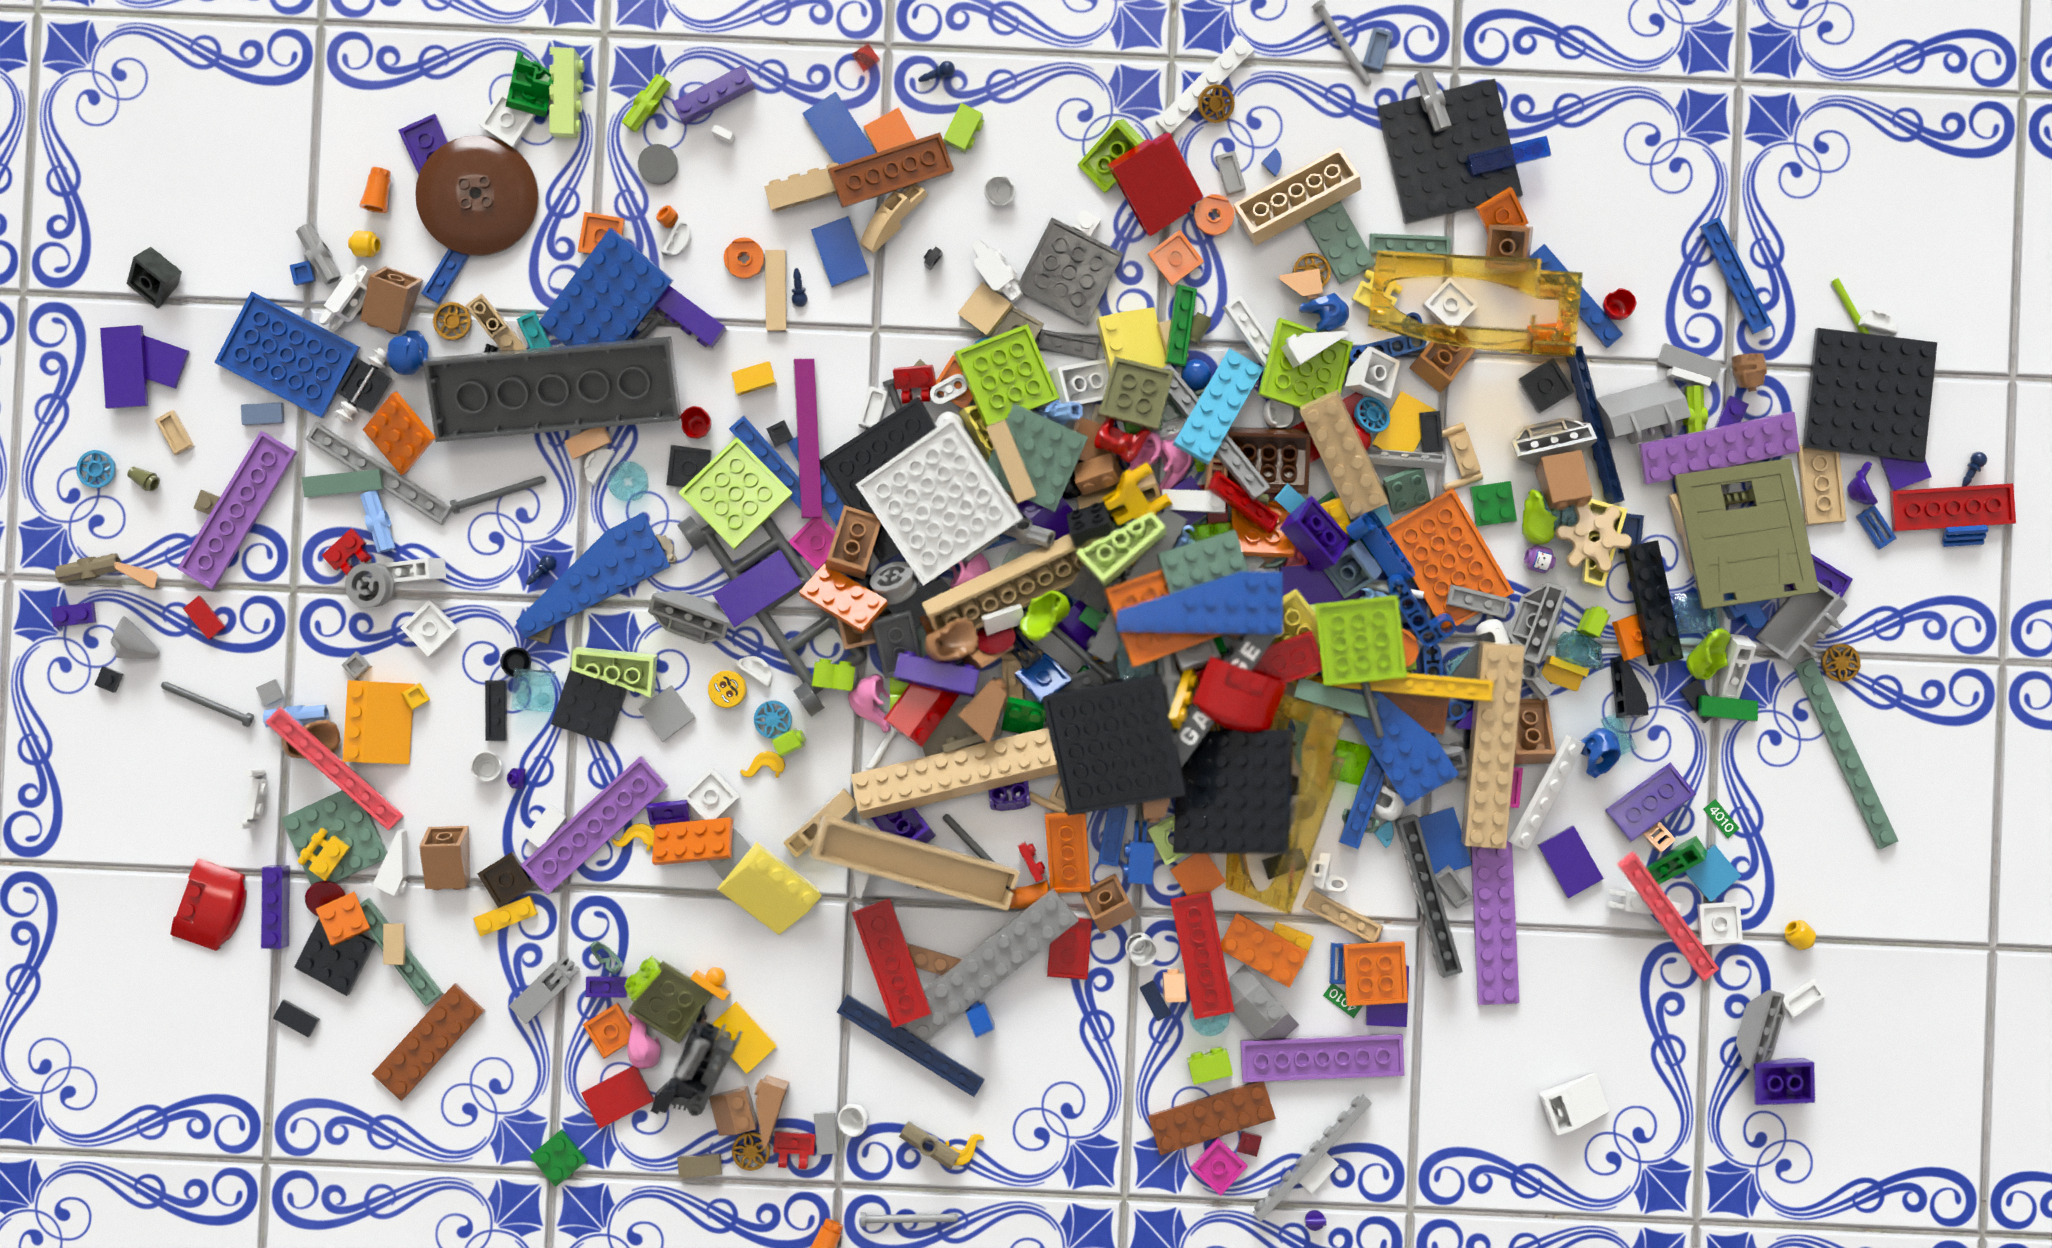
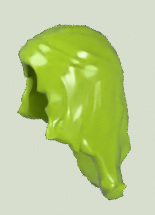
[1522,489,1558,545]
[1020,590,1070,642]
[1686,628,1731,680]

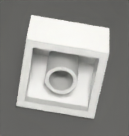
[1345,346,1400,400]

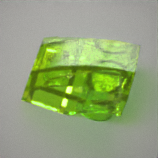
[1188,521,1234,542]
[1327,739,1372,786]

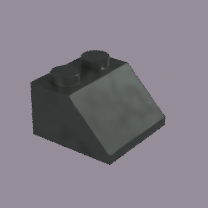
[126,247,182,309]

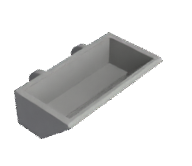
[1596,378,1691,444]
[1755,581,1847,668]

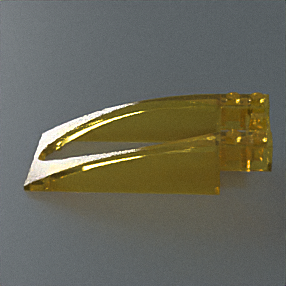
[1368,251,1583,357]
[1226,694,1345,914]

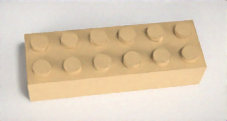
[1234,147,1362,246]
[1300,389,1388,519]

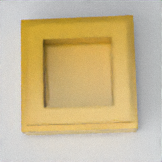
[401,683,430,711]

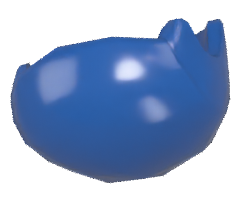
[1181,358,1211,391]

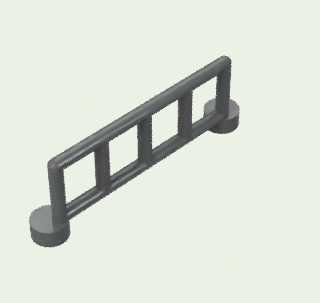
[677,516,867,717]

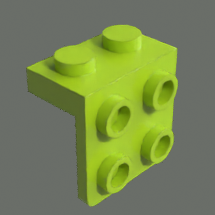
[624,956,661,1001]

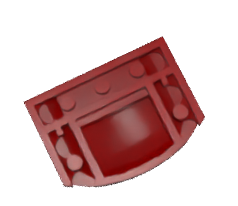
[1192,656,1287,732]
[170,858,247,951]

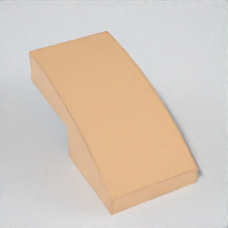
[564,427,612,459]

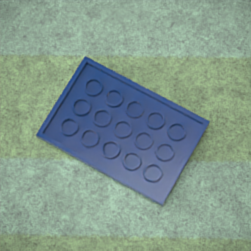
[539,228,674,346]
[214,291,361,419]

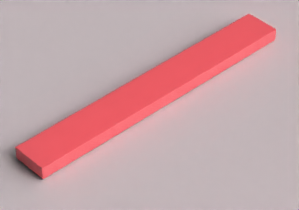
[265,706,403,831]
[1617,851,1719,981]

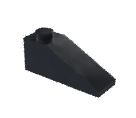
[1610,655,1649,718]

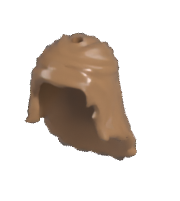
[925,617,978,661]
[281,720,341,759]

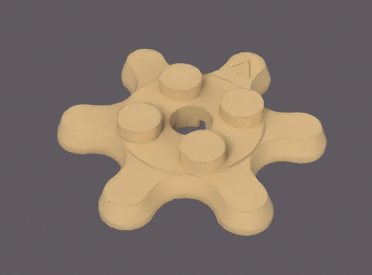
[1555,504,1632,573]

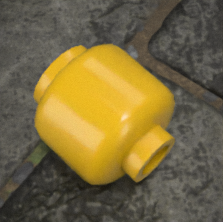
[348,230,381,258]
[1785,920,1816,950]

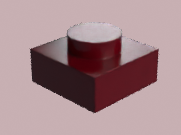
[1237,1131,1262,1157]

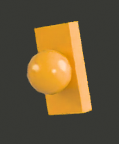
[691,967,730,1001]

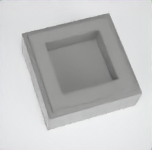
[342,651,371,680]
[256,679,285,706]

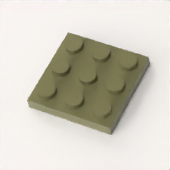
[1099,357,1174,431]
[628,961,713,1044]

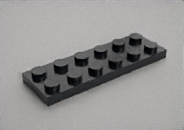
[1623,540,1684,666]

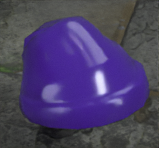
[1847,461,1878,505]

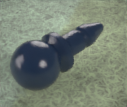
[918,61,955,82]
[792,268,808,307]
[1962,452,1987,487]
[526,555,556,585]

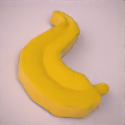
[740,751,785,778]
[612,823,654,851]
[945,1134,984,1165]

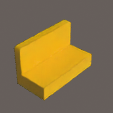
[732,361,777,396]
[1541,656,1590,691]

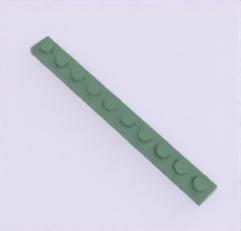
[1793,658,1898,849]

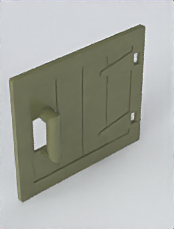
[1674,458,1819,610]

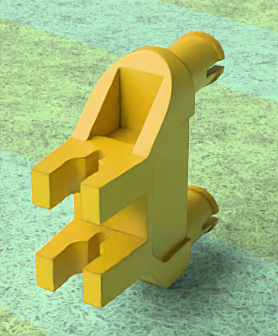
[1103,462,1173,526]

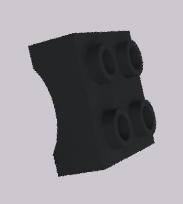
[1067,502,1114,548]

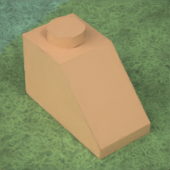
[1279,269,1323,300]
[1163,968,1186,1002]

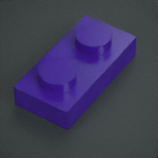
[1714,396,1749,428]
[51,602,97,627]
[646,800,691,825]
[586,976,628,998]

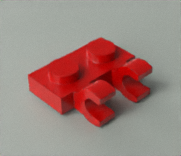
[893,365,936,404]
[322,528,372,575]
[1018,841,1046,883]
[773,1131,816,1169]

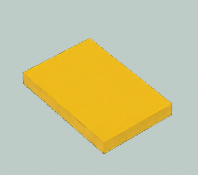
[1372,391,1436,452]
[712,1001,777,1074]

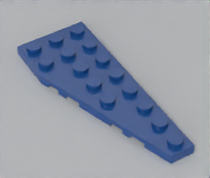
[516,512,671,639]
[1116,571,1283,634]
[1335,687,1459,806]

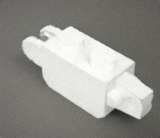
[972,240,1023,302]
[319,265,373,331]
[1606,889,1681,915]

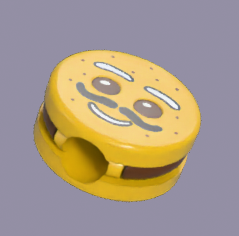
[708,671,747,708]

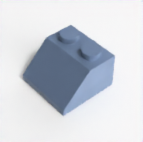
[1324,539,1383,599]

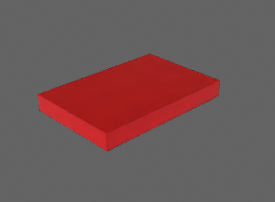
[1047,917,1092,980]
[581,1065,654,1129]

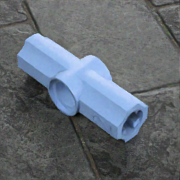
[1035,400,1083,425]
[360,490,396,553]
[263,705,329,727]

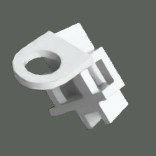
[1310,852,1347,893]

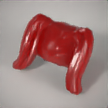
[1094,418,1151,462]

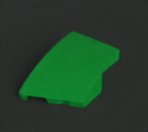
[505,51,554,117]

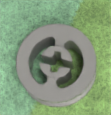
[870,562,918,605]
[345,563,395,608]

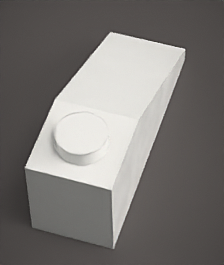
[1281,331,1348,368]
[1162,489,1226,514]
[382,558,446,583]
[1719,634,1757,699]
[372,829,408,896]

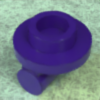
[507,768,526,789]
[1305,1210,1326,1231]

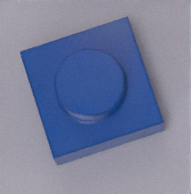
[289,261,316,286]

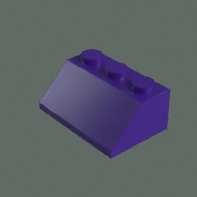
[1280,496,1350,572]

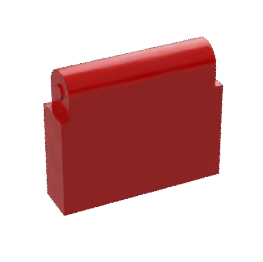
[1107,133,1203,236]

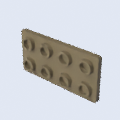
[922,702,1002,757]

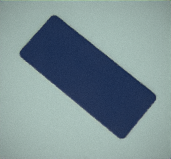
[1139,980,1171,1021]

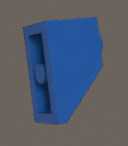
[966,1001,995,1038]

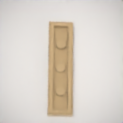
[765,250,787,331]
[986,419,1037,503]
[1302,889,1384,942]

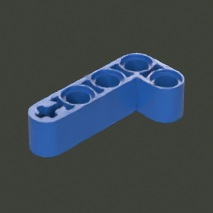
[1349,312,1427,366]
[1346,511,1415,587]
[1387,574,1456,647]
[1420,644,1467,721]

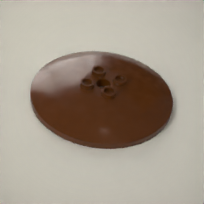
[415,136,539,256]

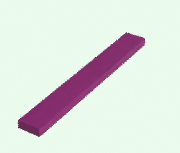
[793,359,822,518]

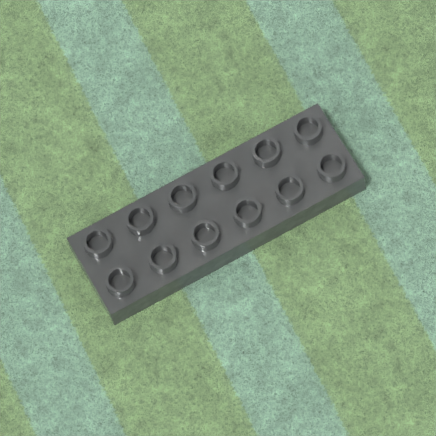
[423,336,681,442]

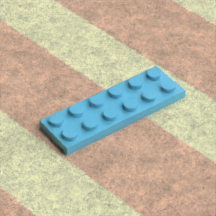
[1173,348,1264,465]

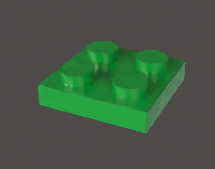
[1470,481,1517,527]
[1001,696,1046,734]
[530,1129,588,1187]

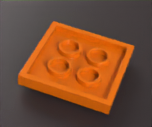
[363,391,436,476]
[1231,501,1294,558]
[1343,941,1408,1006]

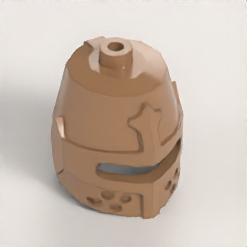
[1731,353,1767,392]

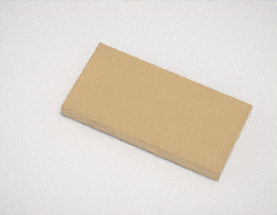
[1797,445,1847,525]

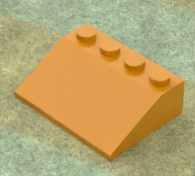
[343,680,415,764]

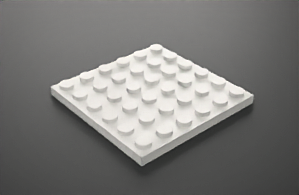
[856,416,1023,586]

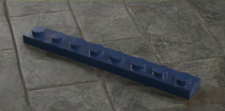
[1565,346,1625,504]
[837,994,985,1097]

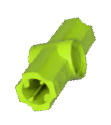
[622,74,671,133]
[1682,385,1708,434]

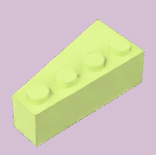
[549,47,584,138]
[1076,512,1167,587]
[571,647,658,698]

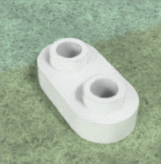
[930,374,968,405]

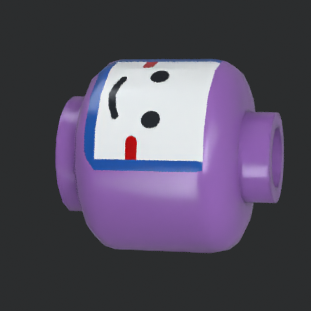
[1524,545,1556,573]

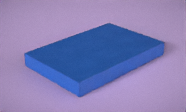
[811,216,869,287]
[1418,807,1472,874]

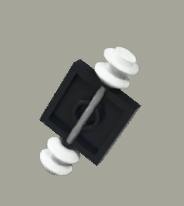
[335,348,392,423]

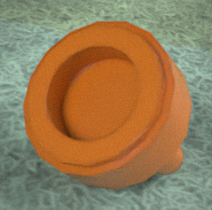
[656,205,678,228]

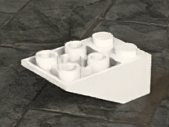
[1539,1073,1610,1136]

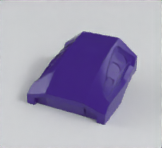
[1057,598,1097,650]
[988,781,1031,811]

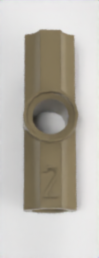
[55,554,121,583]
[899,1121,960,1170]

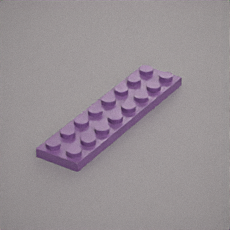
[1638,411,1800,484]
[177,431,297,590]
[521,756,668,895]
[1470,841,1519,1005]
[1240,1034,1405,1082]

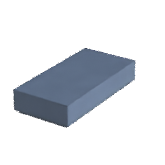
[1362,27,1393,73]
[241,402,284,425]

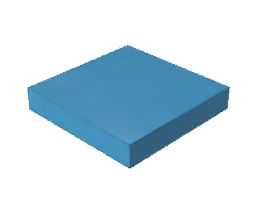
[1684,845,1741,902]

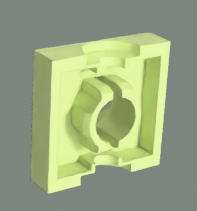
[1147,815,1185,865]

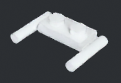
[235,768,267,830]

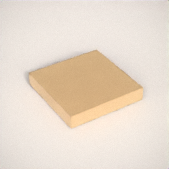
[957,282,1013,337]

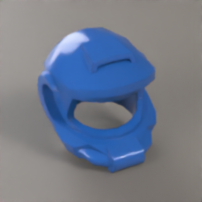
[1299,293,1349,332]
[386,330,429,375]
[1580,728,1621,778]

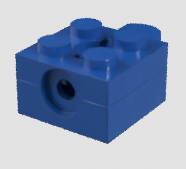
[1722,593,1769,628]
[1123,821,1155,885]

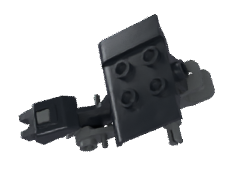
[651,1006,742,1116]

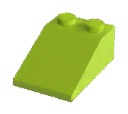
[1077,119,1145,193]

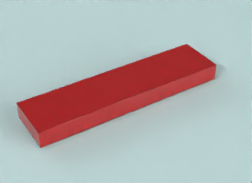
[1207,471,1279,534]

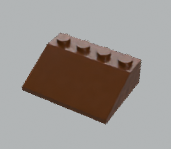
[1227,427,1311,494]

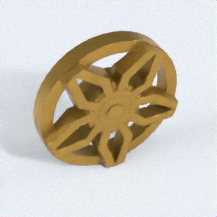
[1198,84,1235,123]
[1293,253,1331,288]
[433,302,472,340]
[1821,644,1861,682]
[732,1132,770,1171]

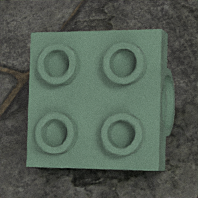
[1383,468,1431,515]

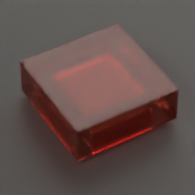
[852,43,880,72]

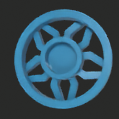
[1354,397,1390,433]
[76,450,116,488]
[754,701,792,738]

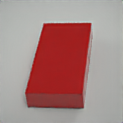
[183,596,226,640]

